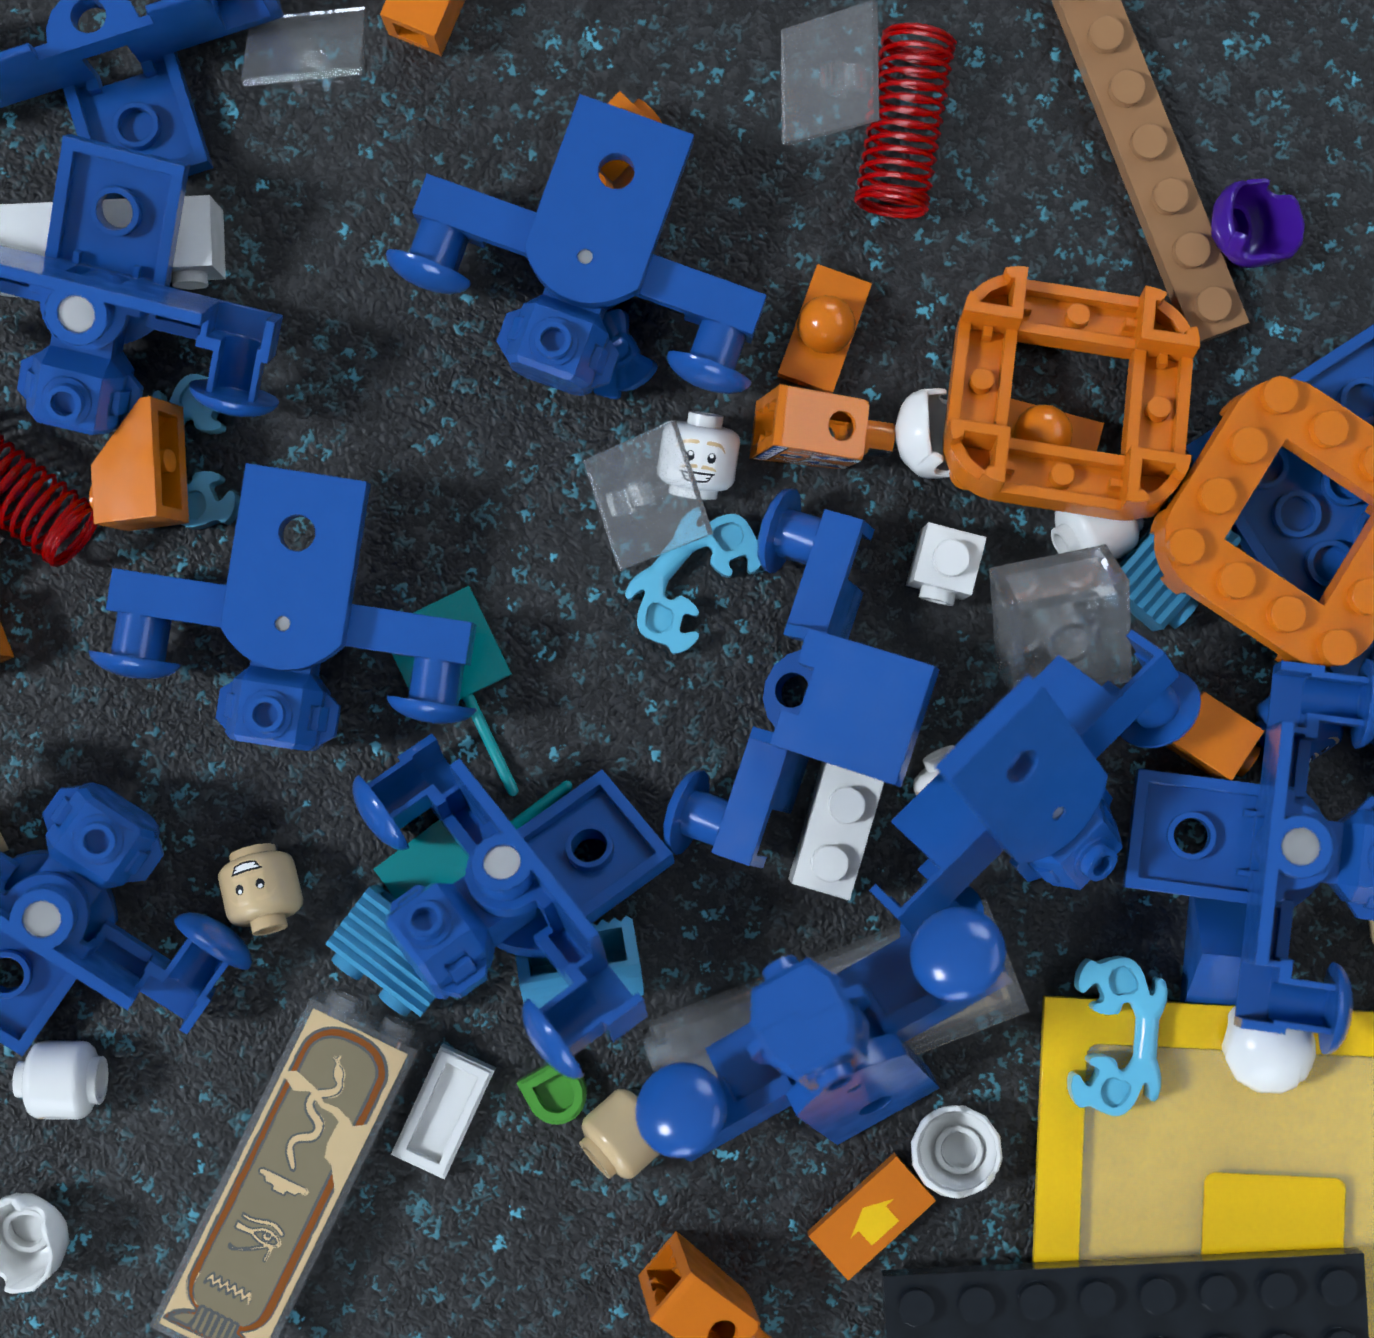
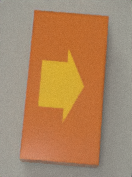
[807,1152,936,1281]

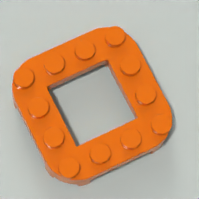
[942,266,1200,521]
[1150,376,1374,667]

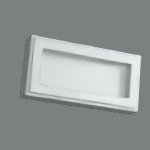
[391,1043,496,1179]

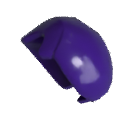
[1211,178,1305,268]

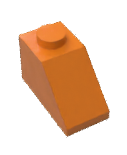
[89,396,189,531]

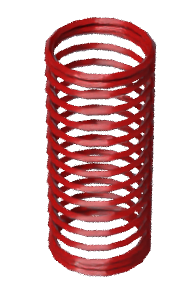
[854,22,957,219]
[0,434,98,567]

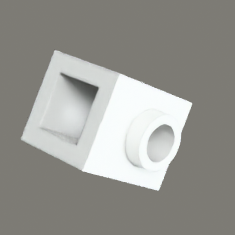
[906,522,987,606]

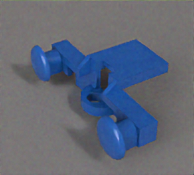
[0,0,285,200]
[663,489,940,868]

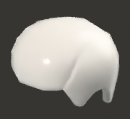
[895,388,950,479]
[1221,1007,1316,1094]
[911,1105,1003,1199]
[0,1193,70,1294]

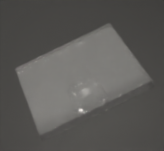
[781,0,879,146]
[241,7,366,94]
[583,420,713,571]

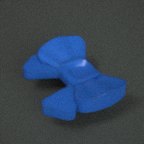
[593,309,658,400]

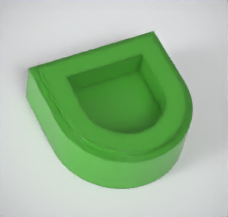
[517,1063,587,1125]

